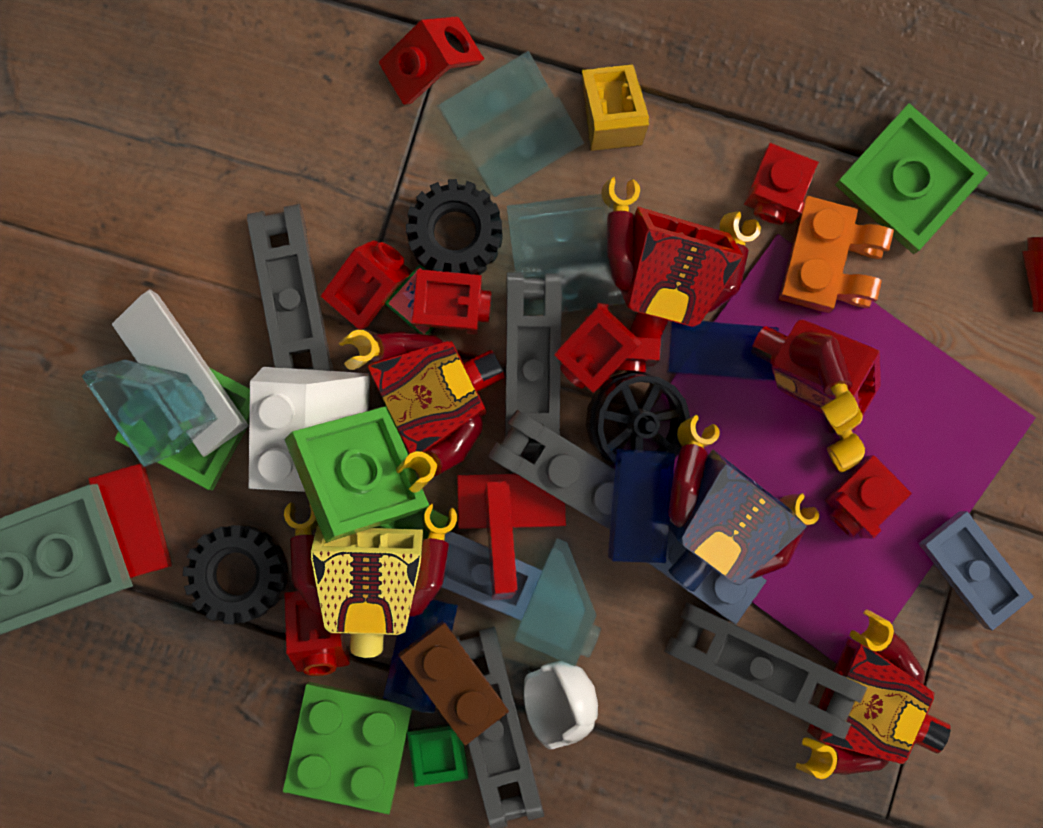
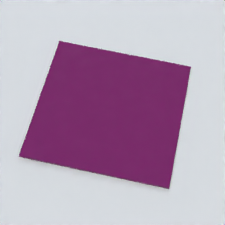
[610,234,1036,664]

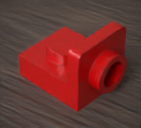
[743,143,819,225]
[320,240,412,330]
[412,269,492,335]
[554,305,642,393]
[824,455,912,539]
[284,591,350,676]

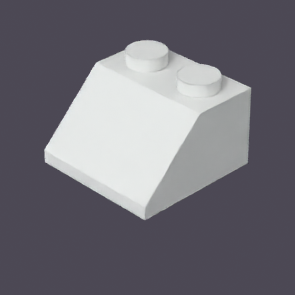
[249,367,370,492]

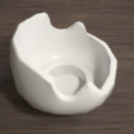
[523,660,598,749]

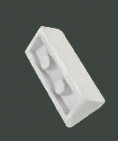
[112,289,249,457]

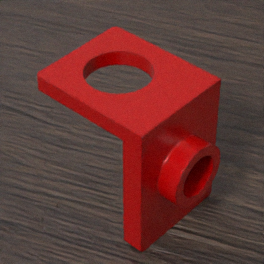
[379,16,484,105]

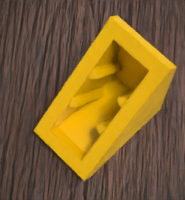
[582,64,649,151]

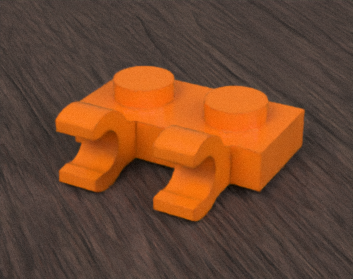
[778,196,894,313]

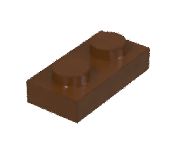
[397,620,509,746]

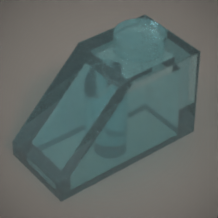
[81,360,218,467]
[514,538,601,666]

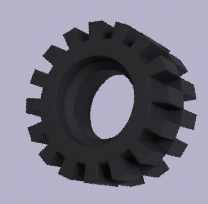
[406,179,503,275]
[183,525,288,624]

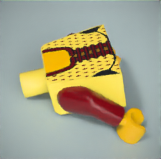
[284,502,457,658]

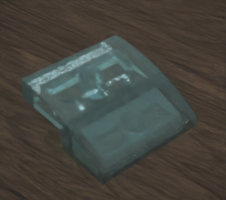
[437,51,584,197]
[507,194,625,316]

